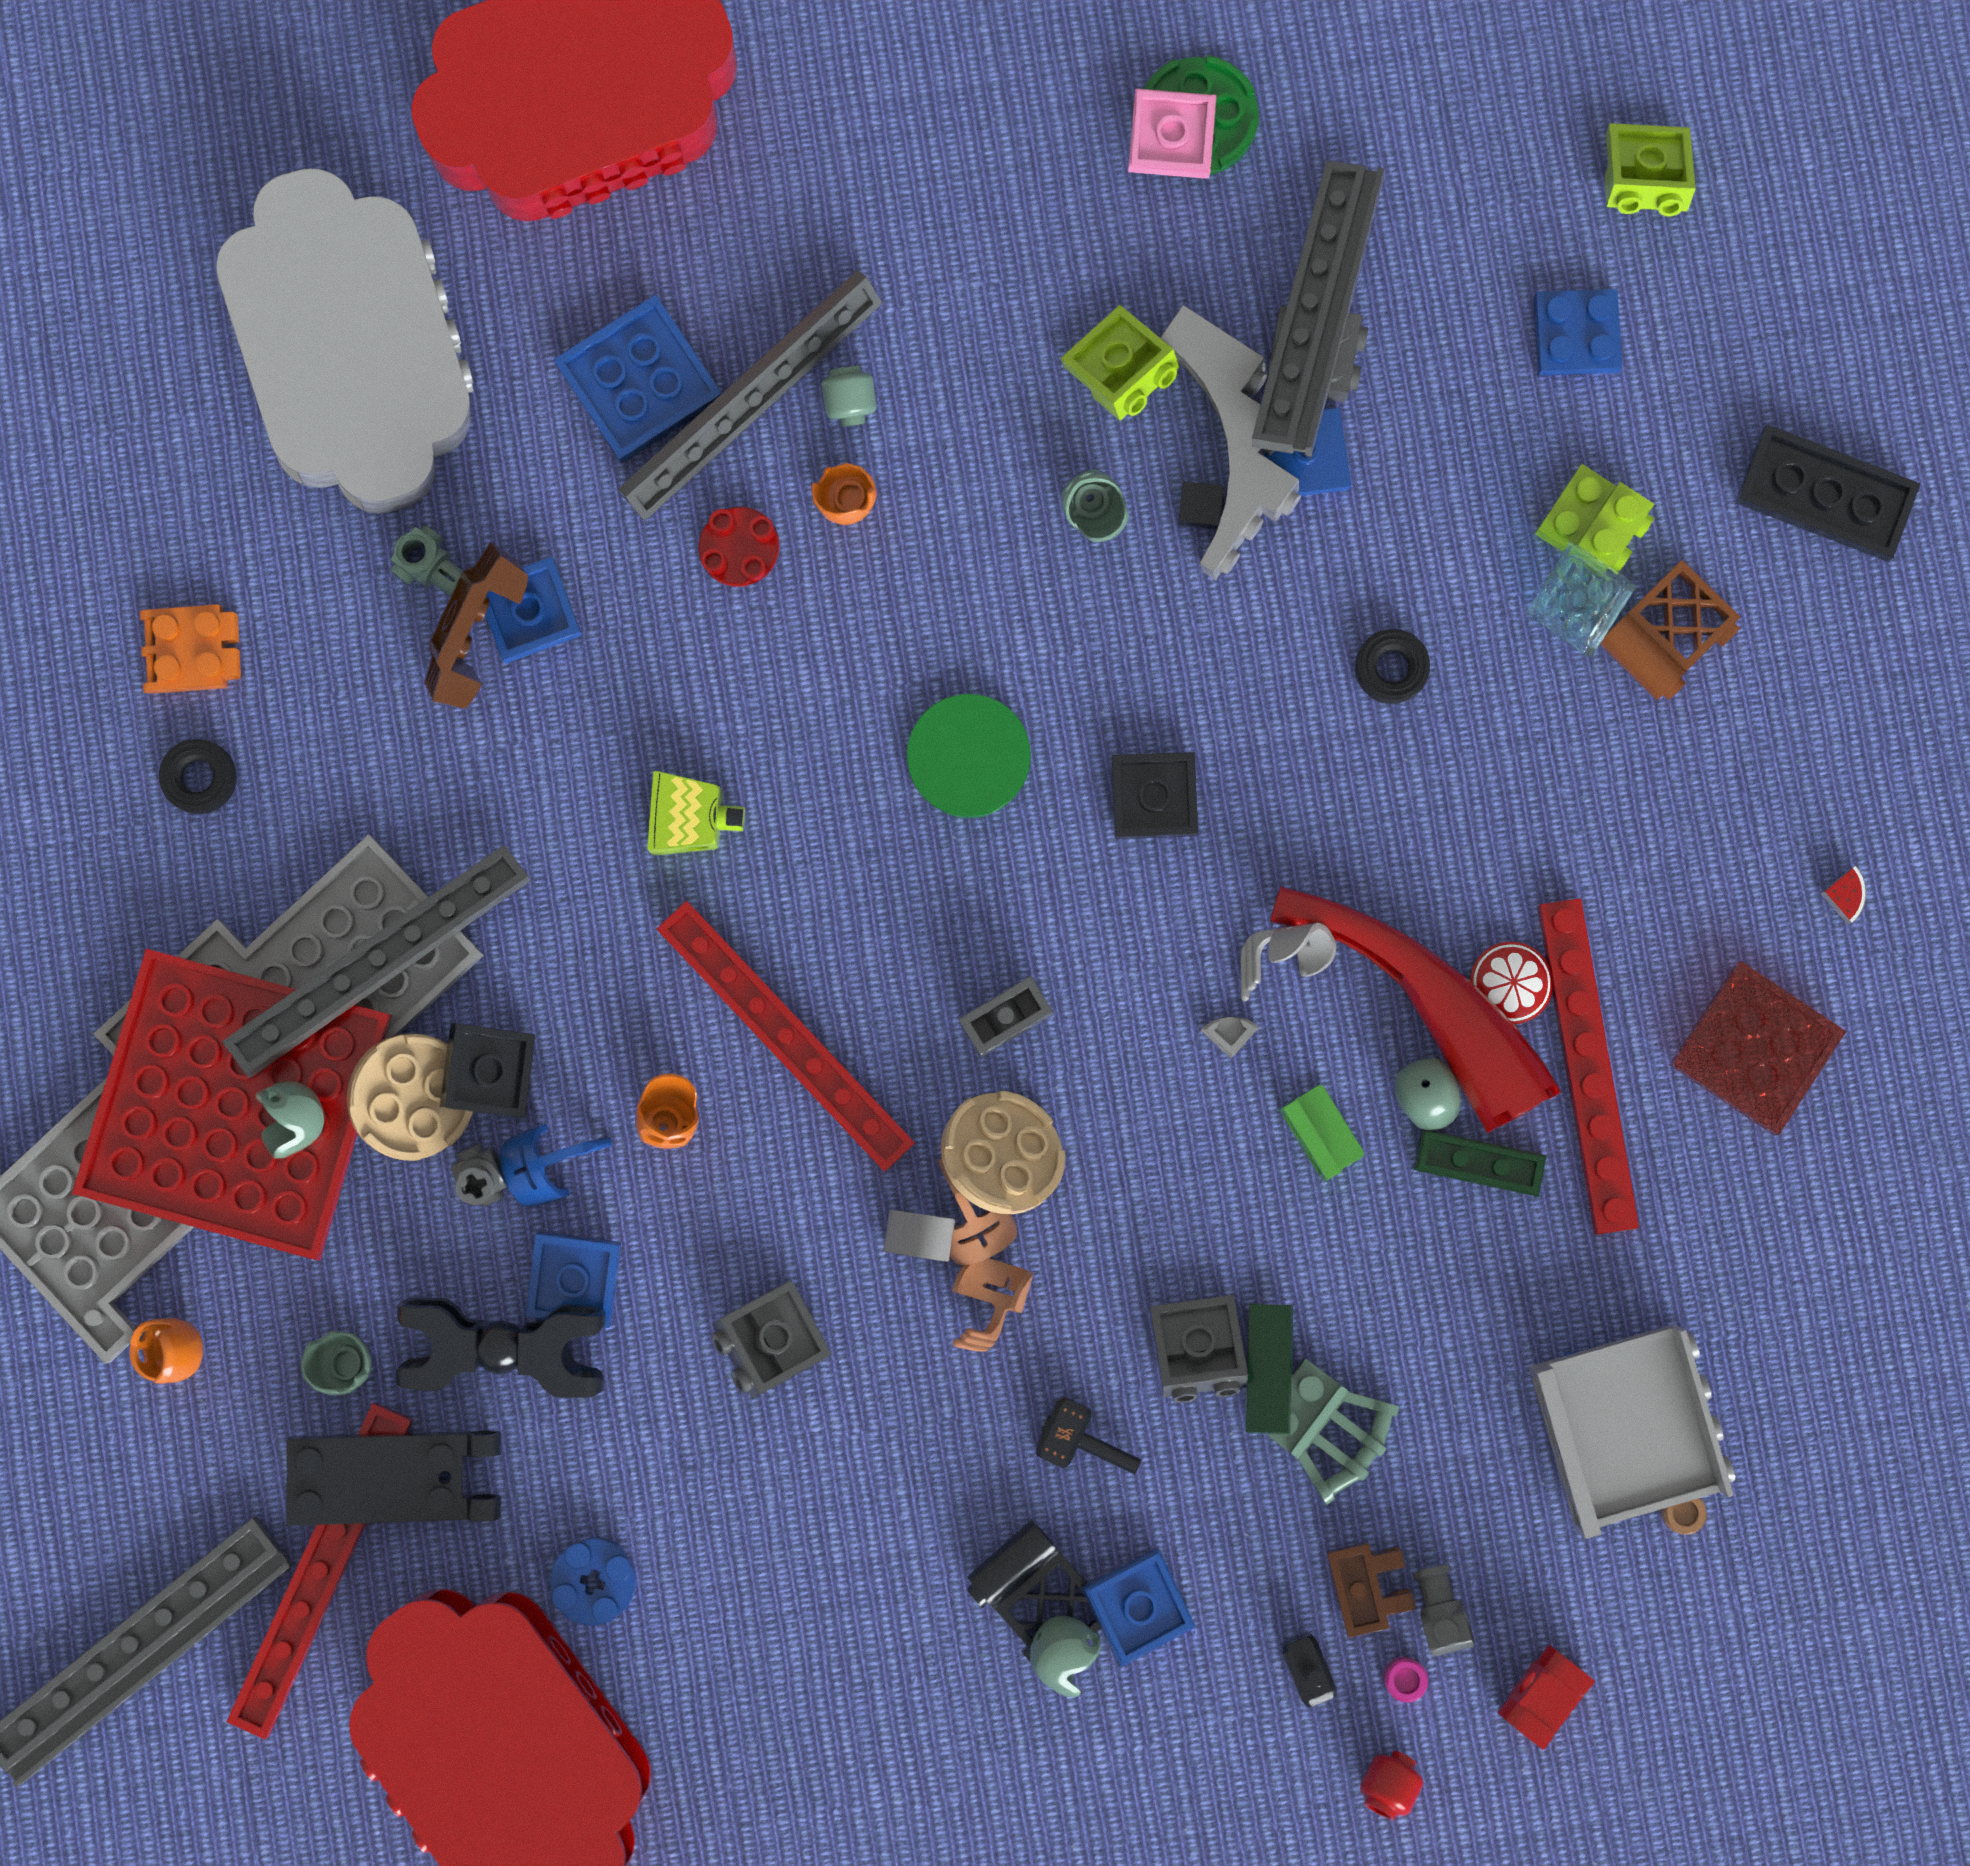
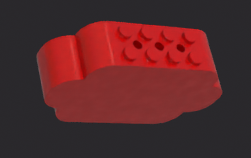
[411,0,737,221]
[349,1588,651,1866]

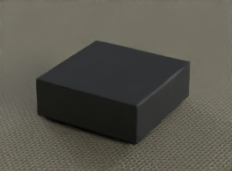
[1178,481,1224,529]

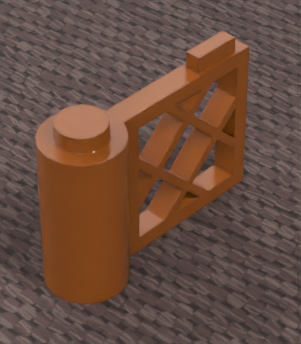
[1598,560,1740,701]

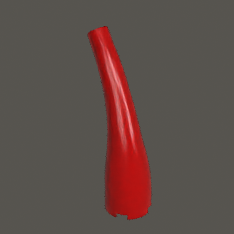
[1270,886,1561,1133]

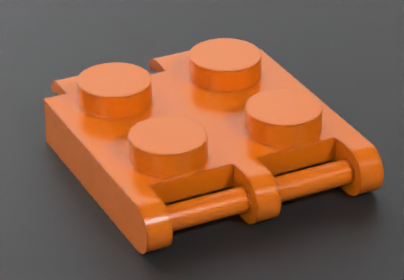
[139,604,241,694]

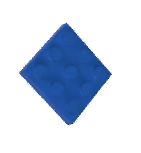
[553,294,722,464]

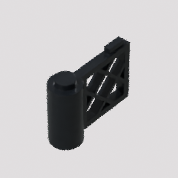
[966,1519,1101,1661]

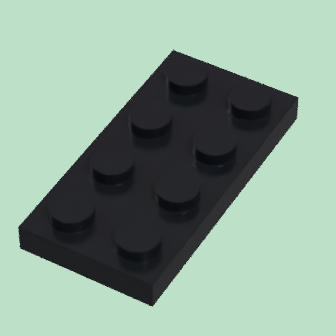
[1735,424,1921,562]

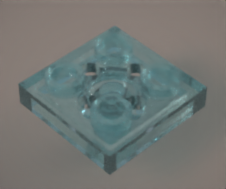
[1526,542,1637,657]

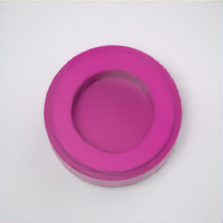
[1383,1656,1428,1703]

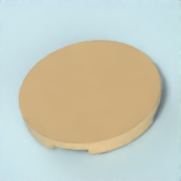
[347,1033,473,1161]
[941,1091,1065,1214]

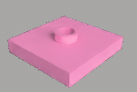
[1128,89,1216,179]

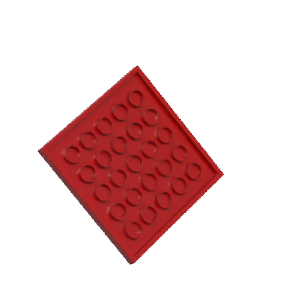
[72,949,392,1260]

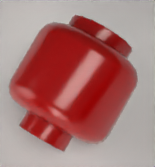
[1359,1750,1424,1821]

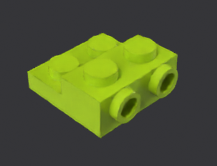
[1604,123,1696,216]
[1060,305,1179,421]
[1535,464,1655,578]

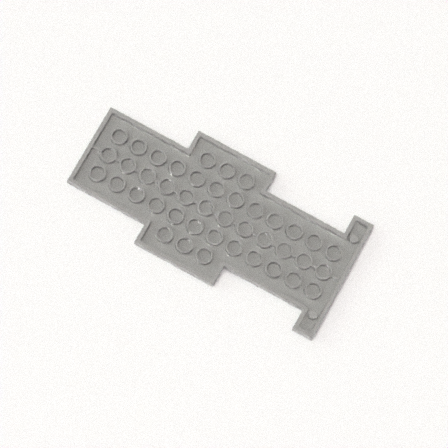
[0,834,484,1364]

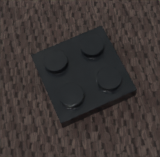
[1111,752,1198,839]
[440,1023,535,1118]

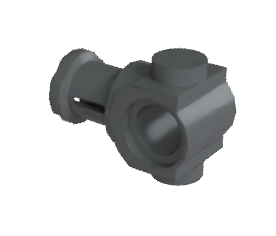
[451,1143,508,1207]
[1412,1564,1475,1657]

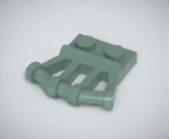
[1266,1358,1399,1505]

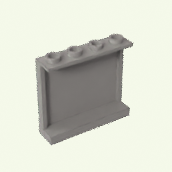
[1528,1324,1735,1539]

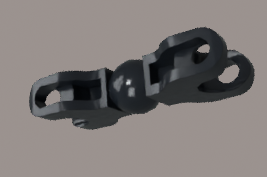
[396,1298,606,1398]

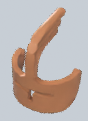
[938,1158,1017,1265]
[952,1258,1034,1352]

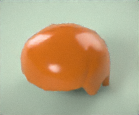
[811,463,877,525]

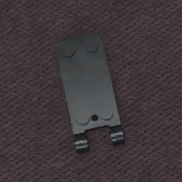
[286,1430,501,1526]

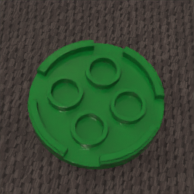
[1144,55,1259,175]
[907,694,1031,818]

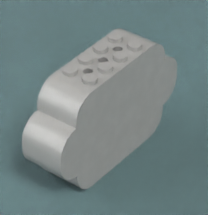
[216,169,474,514]

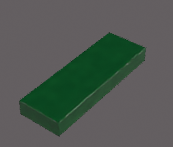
[1413,1129,1547,1197]
[1246,1304,1293,1435]

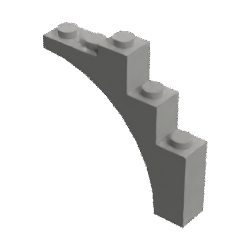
[1160,305,1301,581]

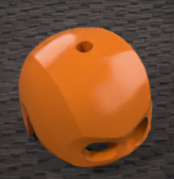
[635,1073,699,1149]
[130,1318,203,1383]

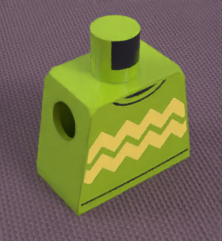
[647,771,745,855]

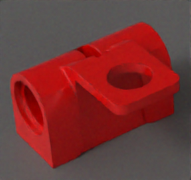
[1497,1644,1595,1751]

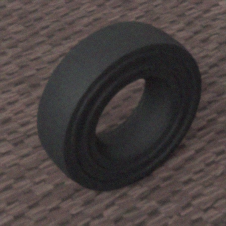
[1355,629,1430,704]
[159,739,237,814]

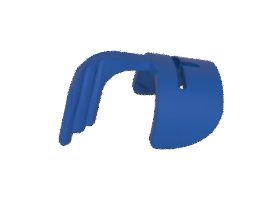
[500,1124,612,1207]

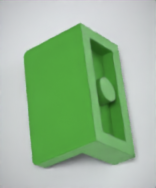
[1278,1085,1364,1181]

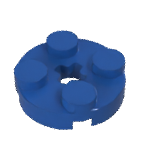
[550,1537,637,1626]

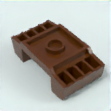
[424,542,529,708]

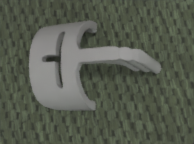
[1240,923,1336,1002]

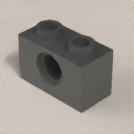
[959,976,1053,1058]

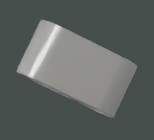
[883,1209,955,1262]

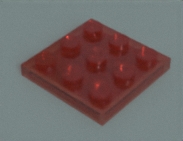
[1669,961,1846,1136]

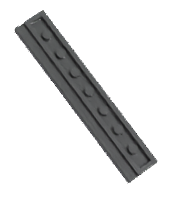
[1252,160,1384,457]
[0,1516,294,1788]

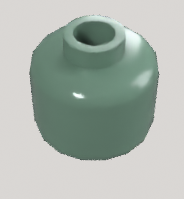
[821,365,877,427]

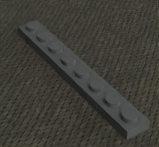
[617,270,883,521]
[222,845,530,1079]

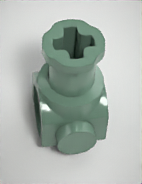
[389,525,463,596]

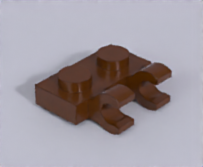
[1326,1541,1416,1638]

